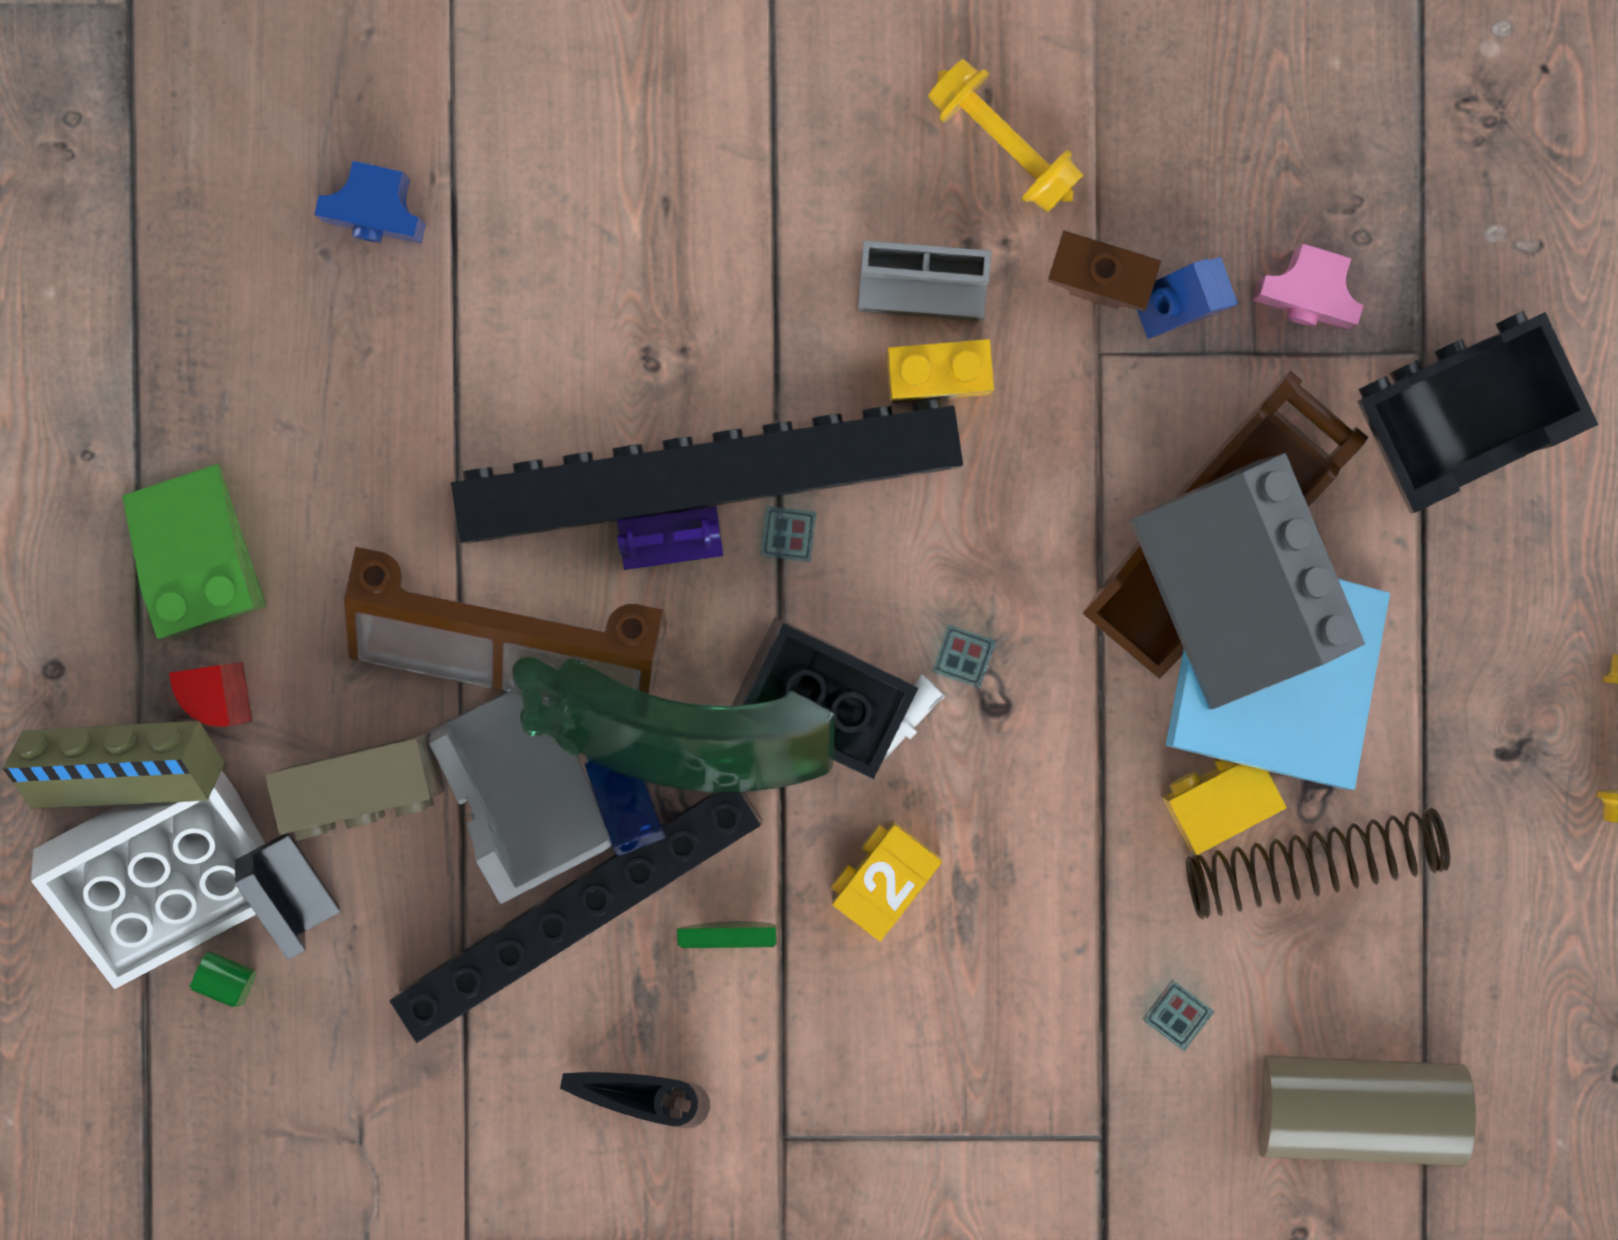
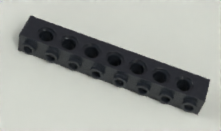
[389,778,762,1044]

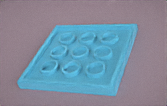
[1165,579,1390,790]

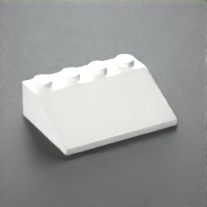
[31,770,265,989]

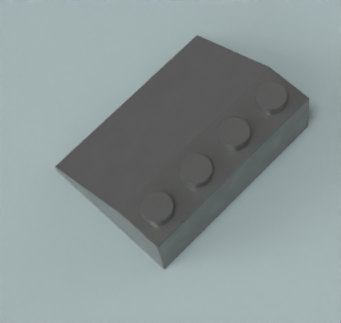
[1129,453,1365,709]

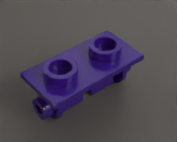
[617,506,724,570]

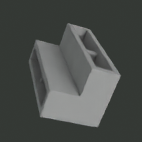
[858,240,991,321]

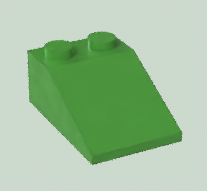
[122,464,267,639]

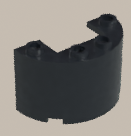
[1357,310,1599,514]

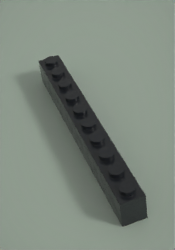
[451,398,964,544]

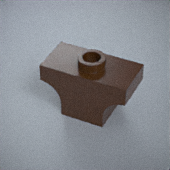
[1047,230,1162,312]

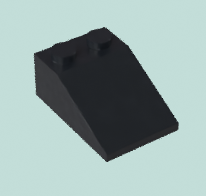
[731,617,919,779]

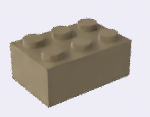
[265,733,445,841]

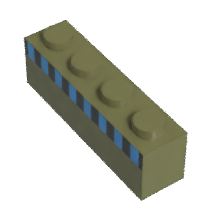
[3,721,225,809]

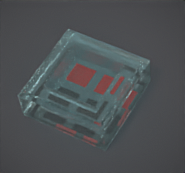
[761,506,817,562]
[932,624,996,688]
[1142,979,1215,1052]

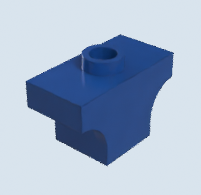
[314,160,426,244]
[1137,257,1238,339]

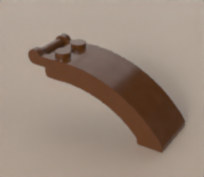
[1082,370,1368,679]

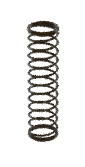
[1186,807,1451,920]

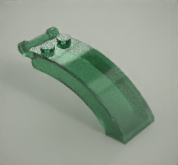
[512,657,835,792]

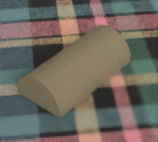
[1259,1055,1476,1167]

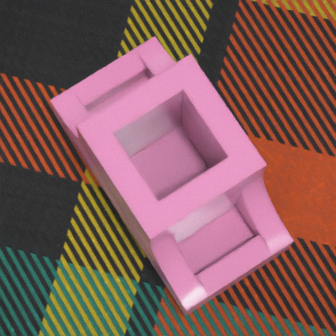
[1252,244,1364,330]

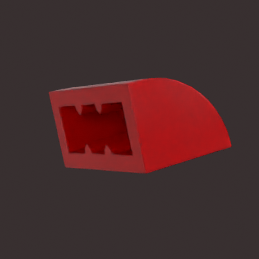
[169,662,252,727]

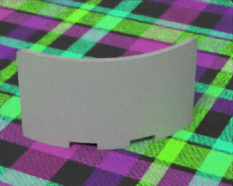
[429,692,611,904]

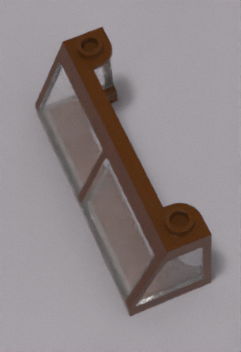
[344,546,667,720]

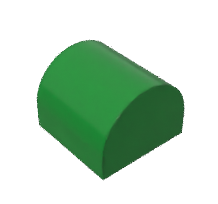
[189,951,256,1007]

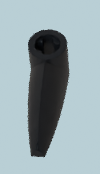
[560,1072,710,1128]

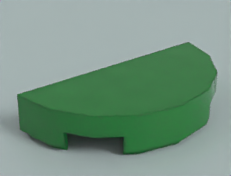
[677,921,777,948]

